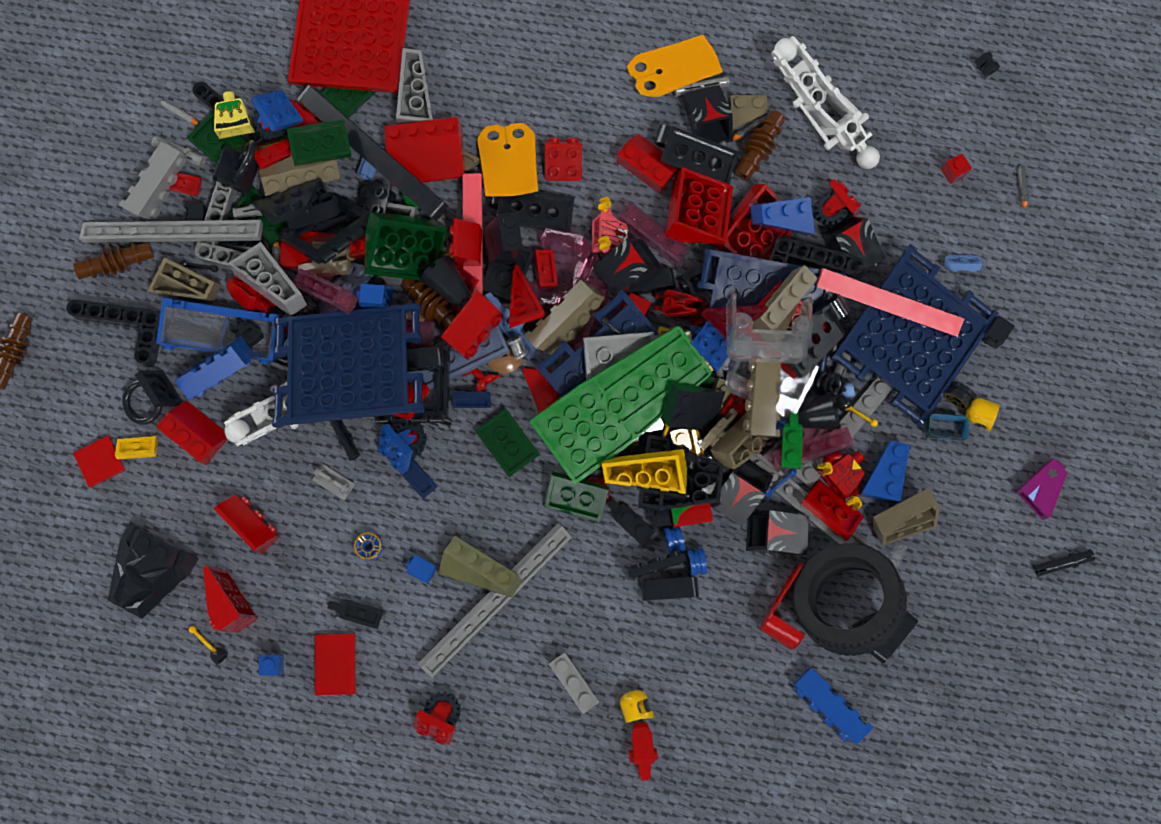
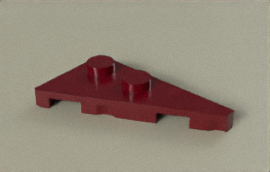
[701,305,768,340]

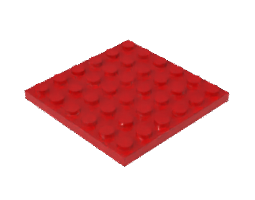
[288,0,411,93]

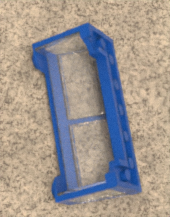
[156,298,282,364]

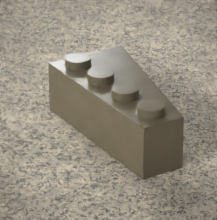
[524,280,605,358]

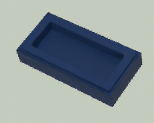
[452,392,491,408]
[399,458,438,499]

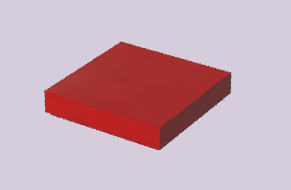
[73,436,126,488]

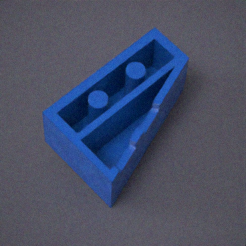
[750,197,815,235]
[356,284,393,309]
[859,441,910,504]

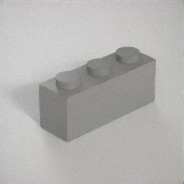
[549,652,599,714]

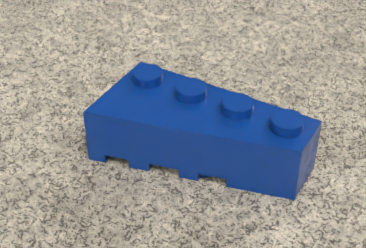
[174,336,254,400]
[792,668,874,745]

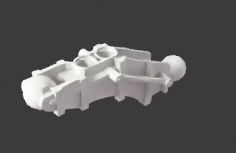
[771,36,880,169]
[224,382,299,447]

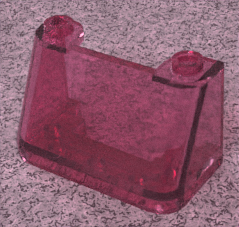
[528,228,597,310]

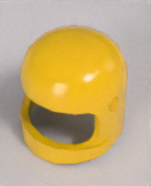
[966,398,1000,432]
[620,690,655,723]

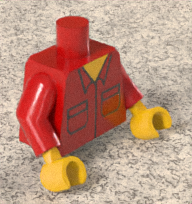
[816,451,864,510]

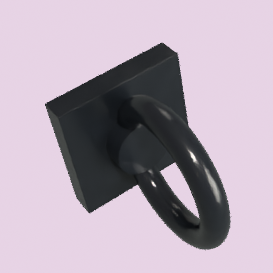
[212,140,259,196]
[122,370,183,425]

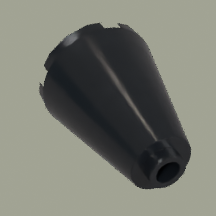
[421,255,472,309]
[786,391,841,430]

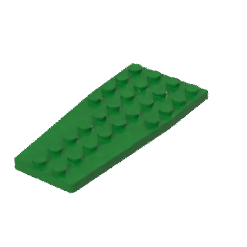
[529,326,712,485]

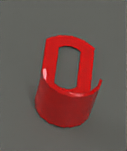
[759,562,805,650]

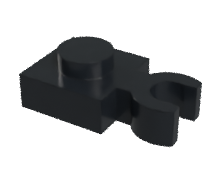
[229,318,264,348]

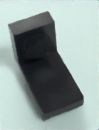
[679,265,703,309]

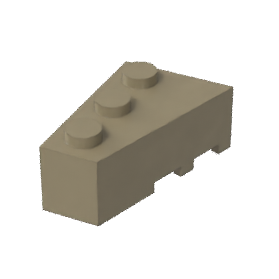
[147,257,222,302]
[873,488,939,546]

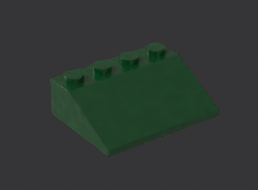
[364,211,449,281]

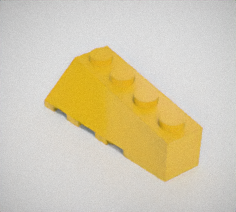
[602,449,687,494]

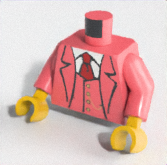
[592,197,633,257]

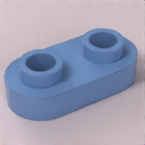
[944,255,983,272]

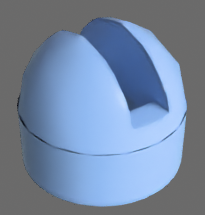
[842,381,855,397]

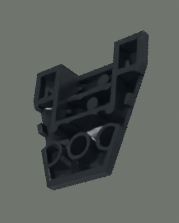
[638,435,724,511]
[108,521,199,619]

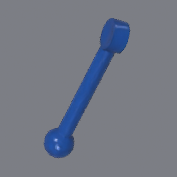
[765,469,797,498]

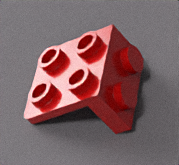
[545,137,582,181]

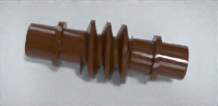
[735,111,786,181]
[73,242,154,280]
[401,279,457,329]
[0,313,33,390]

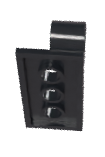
[654,124,740,185]
[488,191,575,235]
[778,294,850,378]

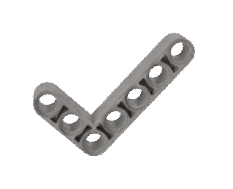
[195,181,243,270]

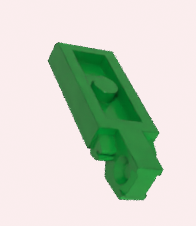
[781,413,803,469]

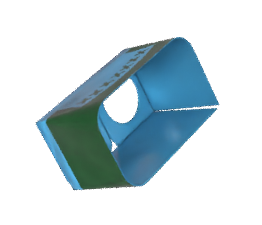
[925,414,969,441]

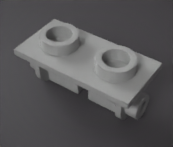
[312,464,355,501]

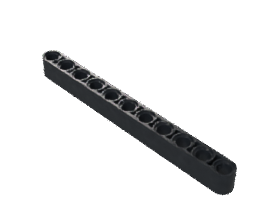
[296,84,449,221]

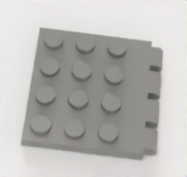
[583,332,661,380]

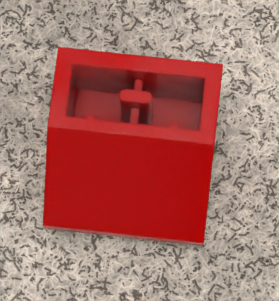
[450,219,482,266]

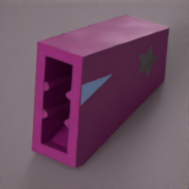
[1015,459,1067,520]

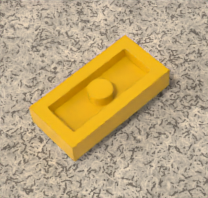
[115,436,158,459]

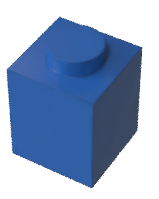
[405,555,437,584]
[259,655,284,676]

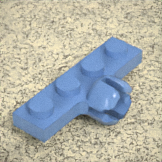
[484,292,539,361]

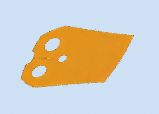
[627,35,723,97]
[477,123,538,196]

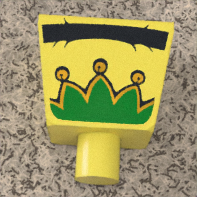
[214,91,254,139]

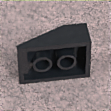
[661,382,725,430]

